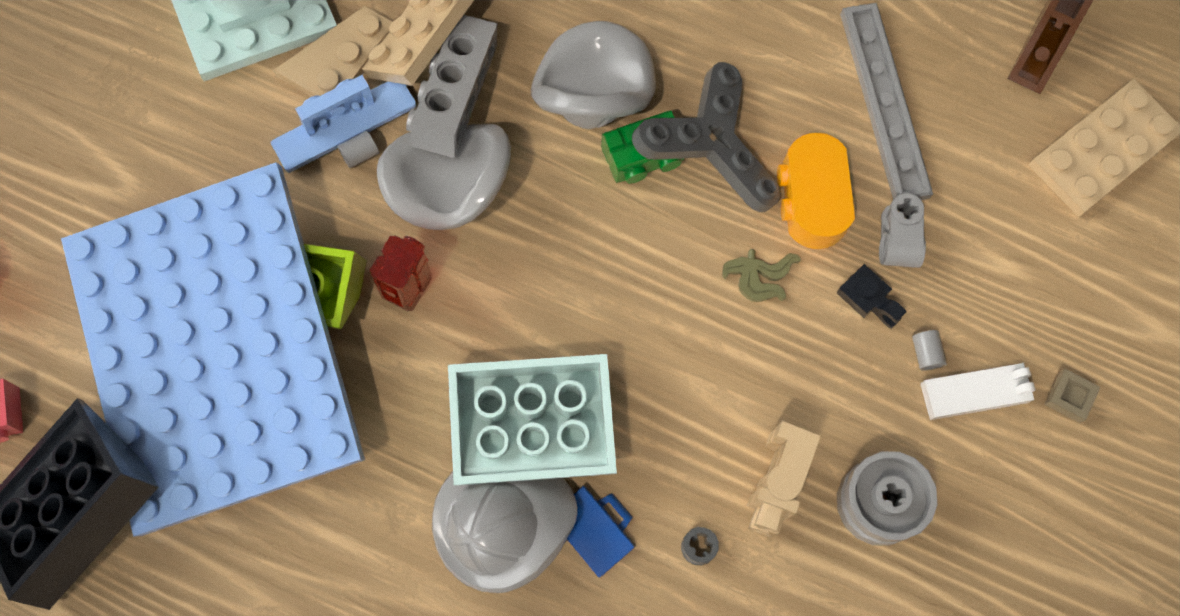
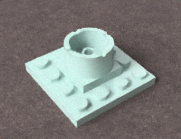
[171,0,337,81]

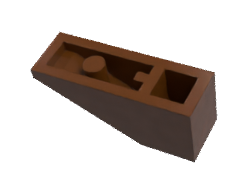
[1007,0,1093,94]

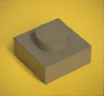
[1045,369,1100,423]

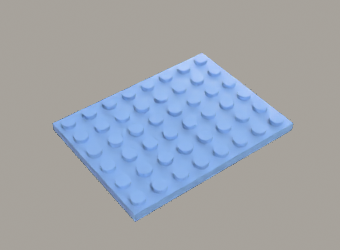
[61,162,365,537]

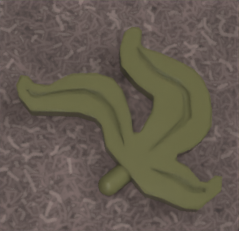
[722,249,801,302]

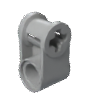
[879,193,926,268]

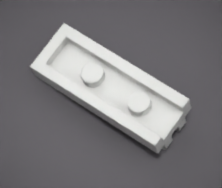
[921,363,1036,420]

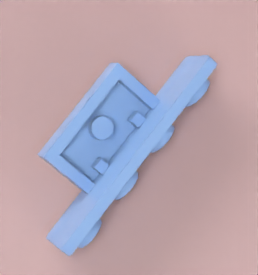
[271,75,416,173]

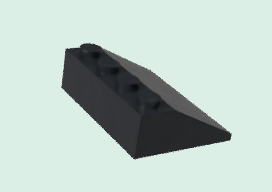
[0,398,159,610]

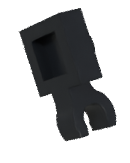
[837,264,907,329]

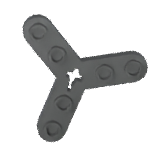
[632,62,781,212]

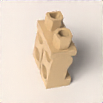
[747,421,821,537]

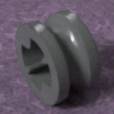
[681,527,719,566]

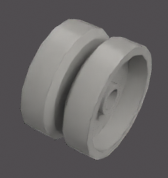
[836,451,937,546]

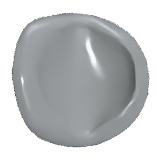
[531,21,656,129]
[377,123,511,230]
[432,471,577,593]

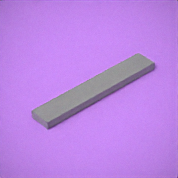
[840,2,933,200]

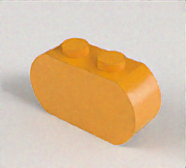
[777,133,855,249]

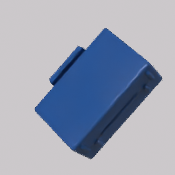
[567,486,636,578]

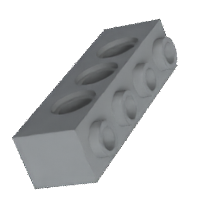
[406,15,497,158]

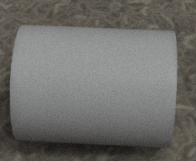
[337,130,379,169]
[912,330,947,371]

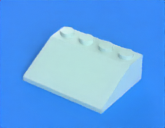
[448,354,617,486]

